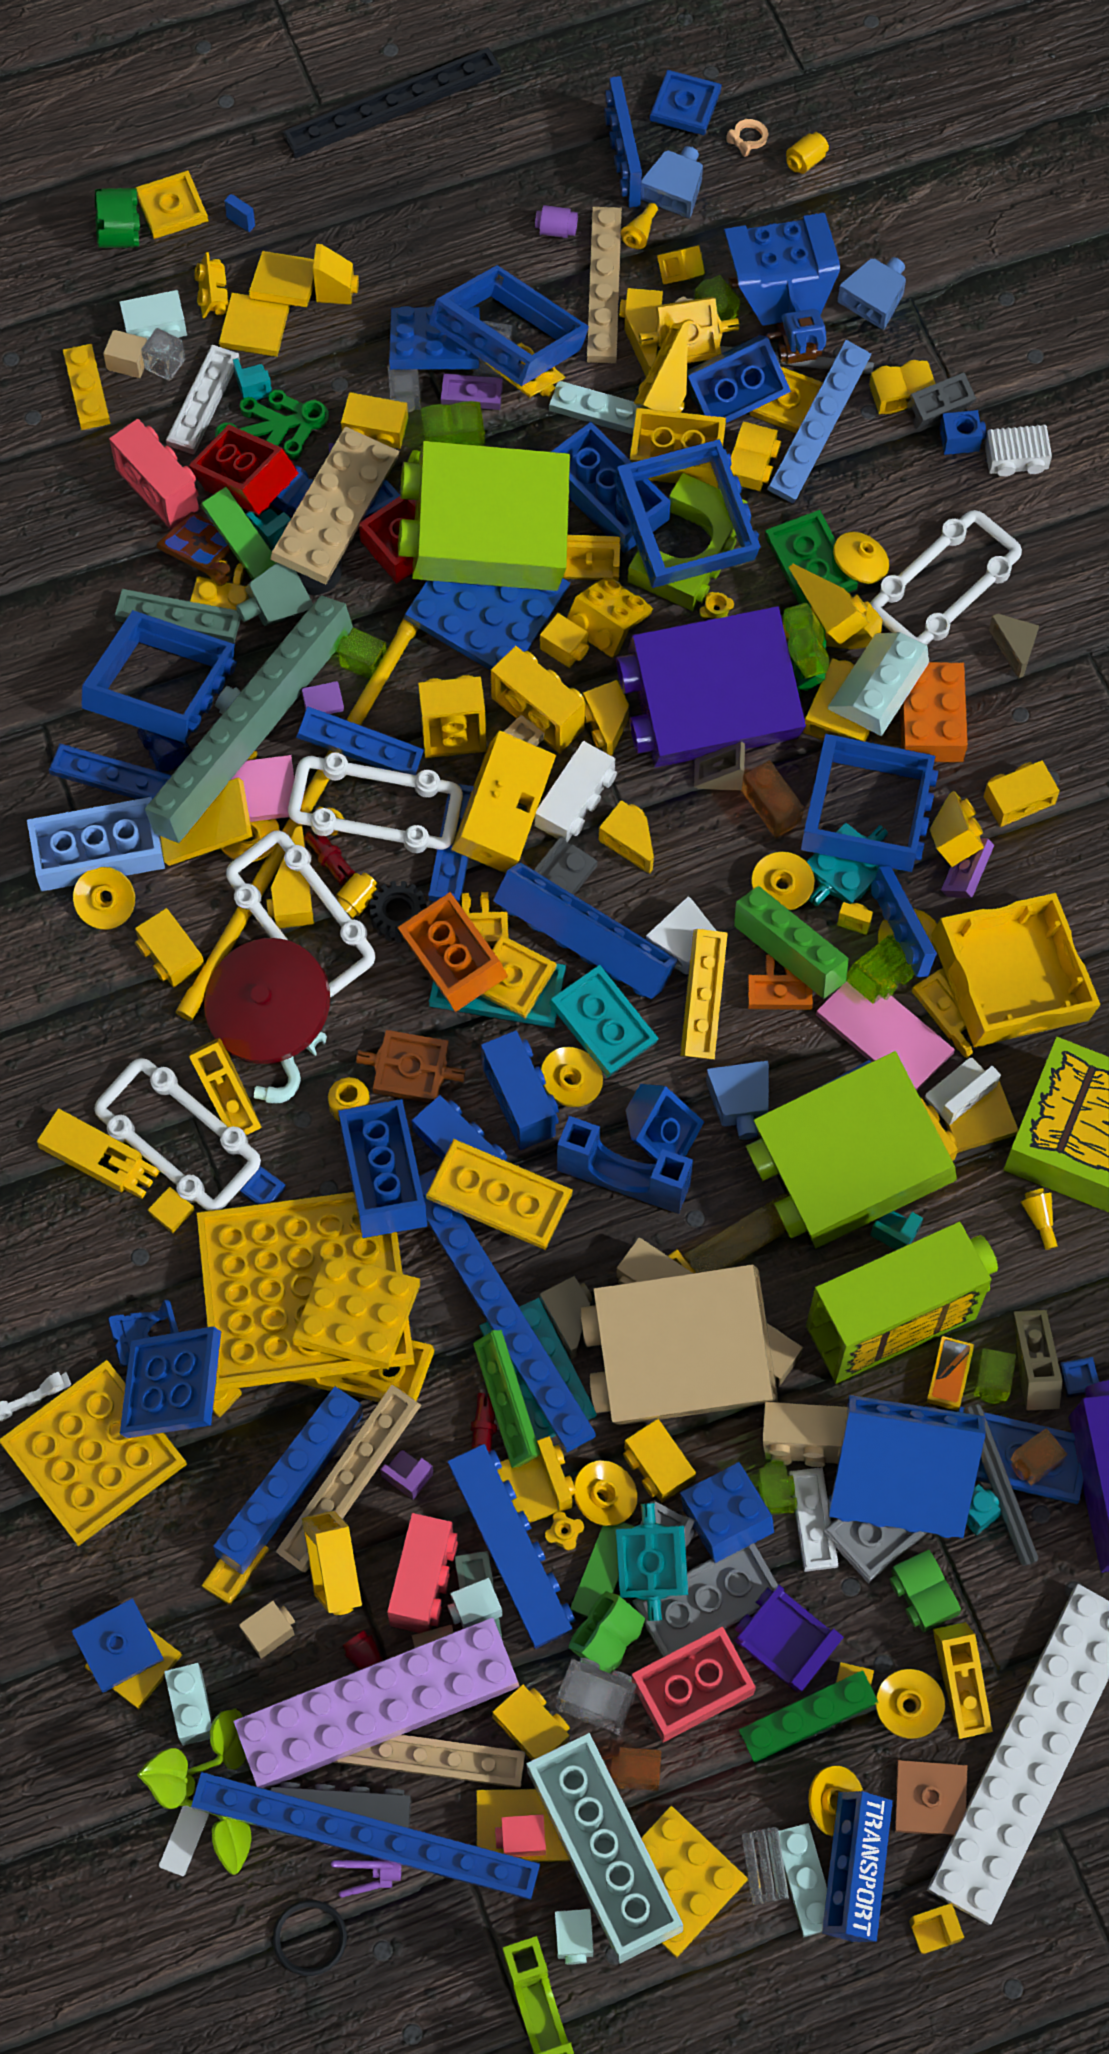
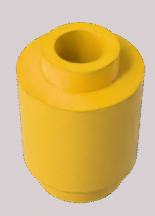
[786,132,829,174]
[335,872,378,919]

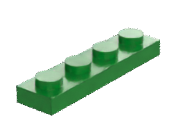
[739,1670,879,1762]

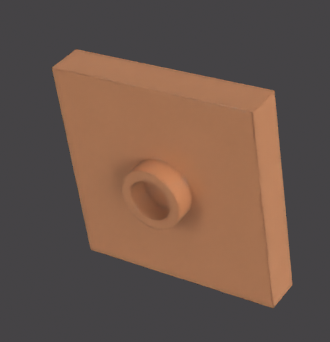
[894,1760,967,1836]

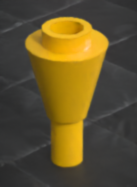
[621,203,658,249]
[1020,1188,1058,1250]

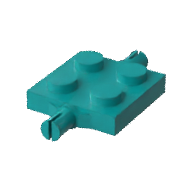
[807,823,888,906]
[616,1503,688,1621]

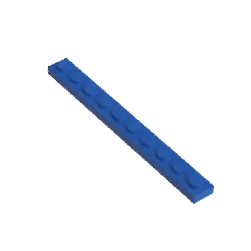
[419,1169,596,1453]
[191,1772,540,1900]

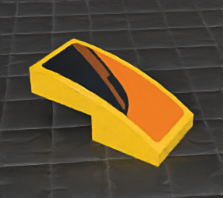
[926,1336,974,1411]

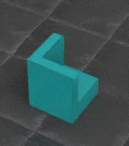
[232,358,272,400]
[246,509,291,551]
[870,1211,923,1250]

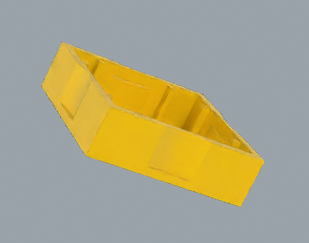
[931,893,1101,1047]

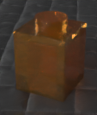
[1011,1428,1068,1486]
[611,1747,661,1791]

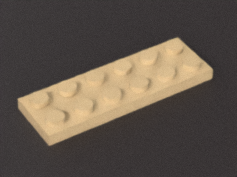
[270,426,399,585]

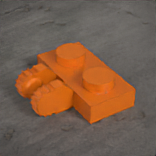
[748,955,813,1010]

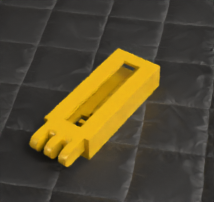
[37,1108,160,1199]

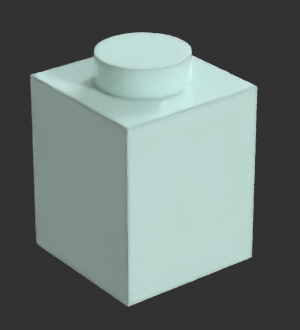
[447,1578,502,1629]
[555,1909,593,1965]

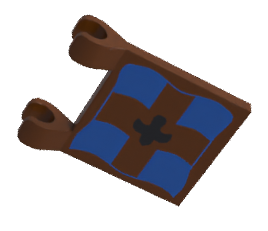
[157,512,231,586]

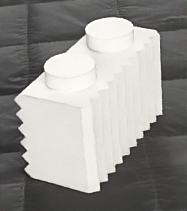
[985,425,1052,477]

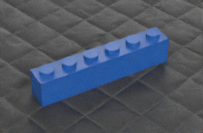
[493,862,678,999]
[213,1386,363,1575]
[448,1444,575,1650]

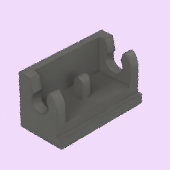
[907,372,976,430]

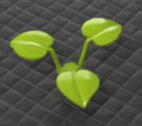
[137,1708,251,1875]

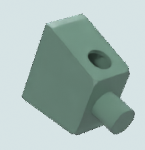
[236,563,313,626]

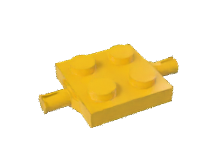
[639,297,739,363]

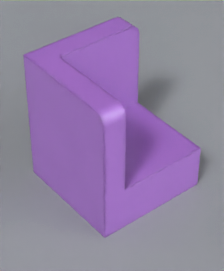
[302,681,344,714]
[380,1450,433,1500]

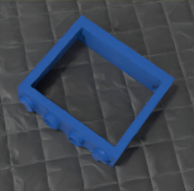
[429,265,589,386]
[614,439,761,588]
[81,610,237,743]
[801,734,938,872]

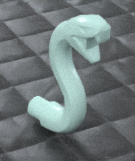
[254,1032,327,1104]

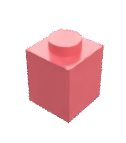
[495,1814,546,1857]

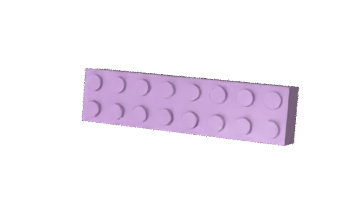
[233,1618,520,1789]

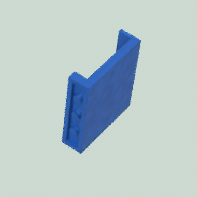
[829,1395,986,1538]

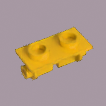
[195,252,229,318]

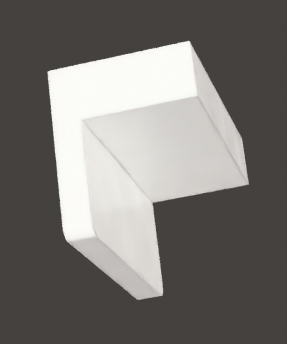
[925,1058,1001,1125]

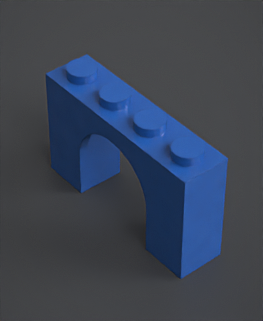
[557,1116,693,1214]

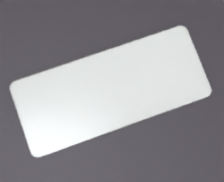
[159,1806,209,1876]

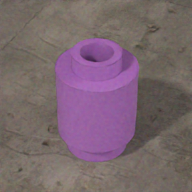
[535,205,578,238]

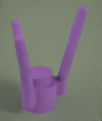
[324,1844,401,1897]

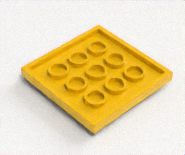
[0,1360,187,1546]

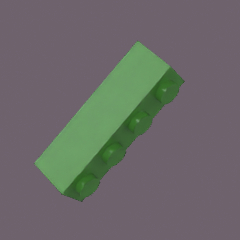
[734,886,849,999]

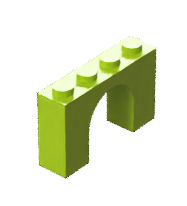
[628,473,748,611]
[503,1936,574,2054]

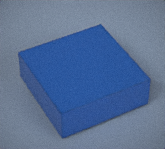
[224,194,255,232]
[240,1166,286,1205]
[1059,1357,1099,1397]

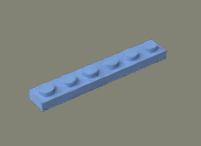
[767,340,871,504]

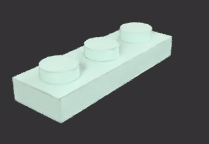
[549,381,640,435]
[775,1823,827,1937]

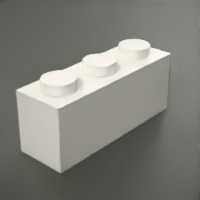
[535,741,617,842]

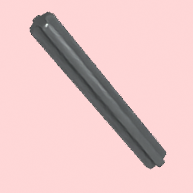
[963,1404,1038,1566]

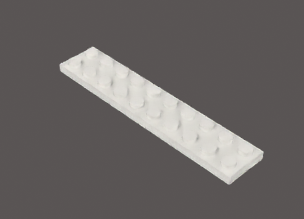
[926,1584,1109,1925]

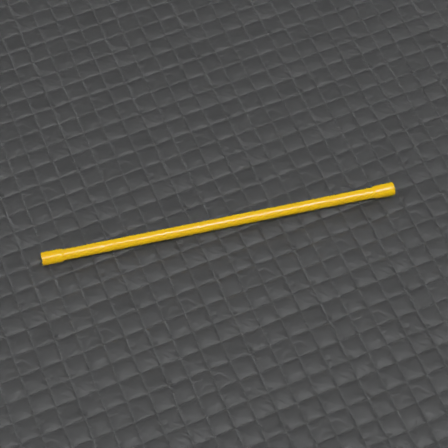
[175,618,419,1021]

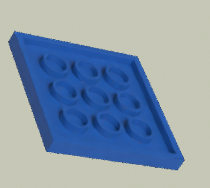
[404,578,571,671]

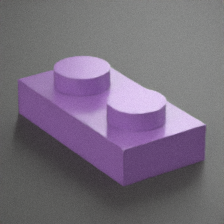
[441,374,503,410]
[941,838,994,898]

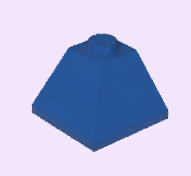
[626,1084,704,1162]

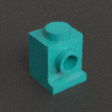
[966,1484,1002,1536]

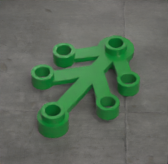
[215,390,329,460]

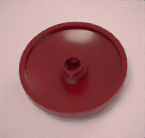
[204,938,330,1064]

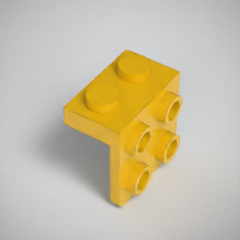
[567,577,653,658]
[497,1436,576,1523]

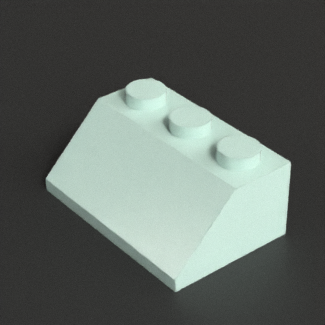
[828,632,929,736]

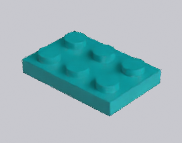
[549,965,659,1078]

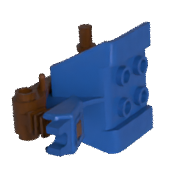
[724,213,840,364]

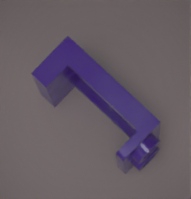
[733,1585,844,1693]

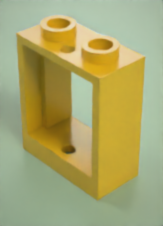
[302,1511,362,1615]

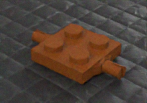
[356,1030,466,1103]

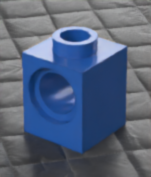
[939,410,986,455]

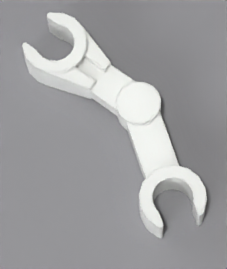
[0,1372,71,1422]

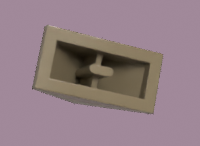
[989,614,1039,679]
[694,742,745,790]

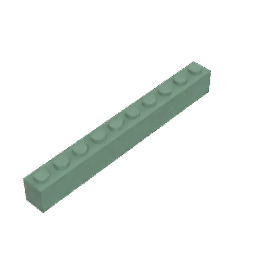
[145,595,353,843]

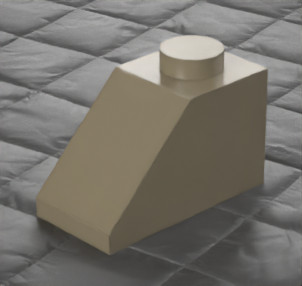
[540,1276,593,1359]

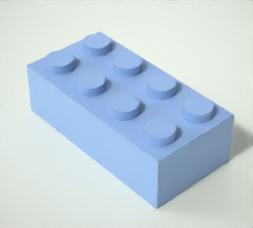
[27,797,165,891]

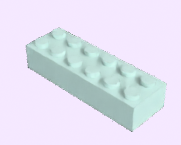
[526,1733,683,1964]

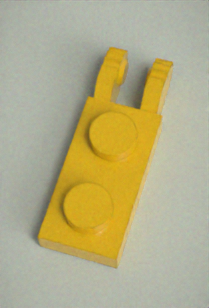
[912,971,985,1058]

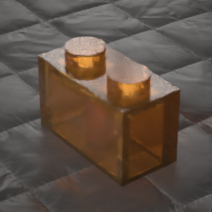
[742,760,804,838]

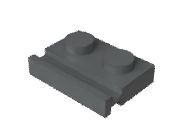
[534,837,598,895]

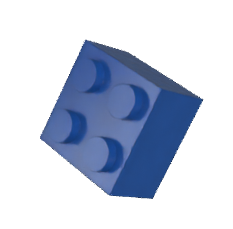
[680,1462,774,1563]

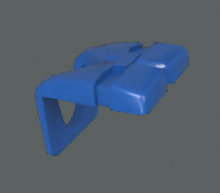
[108,1300,179,1367]

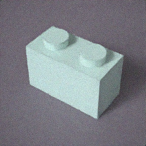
[120,290,187,345]
[164,1663,213,1746]

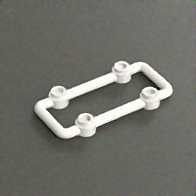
[870,510,1022,645]
[288,753,463,853]
[226,831,375,997]
[94,1058,261,1211]

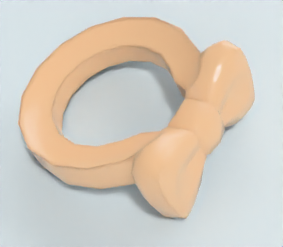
[726,119,769,157]

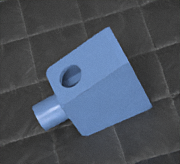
[641,146,703,219]
[838,257,906,330]
[706,1061,769,1140]

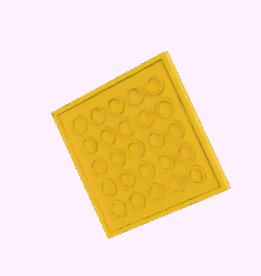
[197,1192,415,1391]

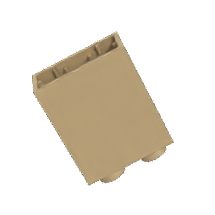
[581,1265,778,1425]

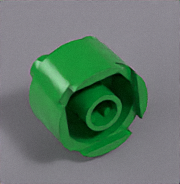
[94,188,140,248]

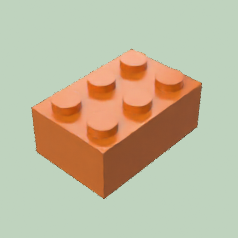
[900,662,968,762]
[397,892,508,1012]

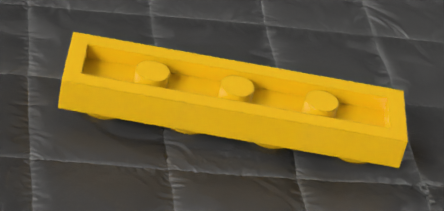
[680,929,727,1060]

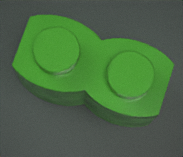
[889,1550,961,1633]
[568,1591,645,1675]

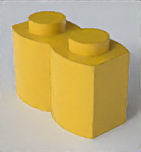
[869,360,936,414]
[730,421,781,491]

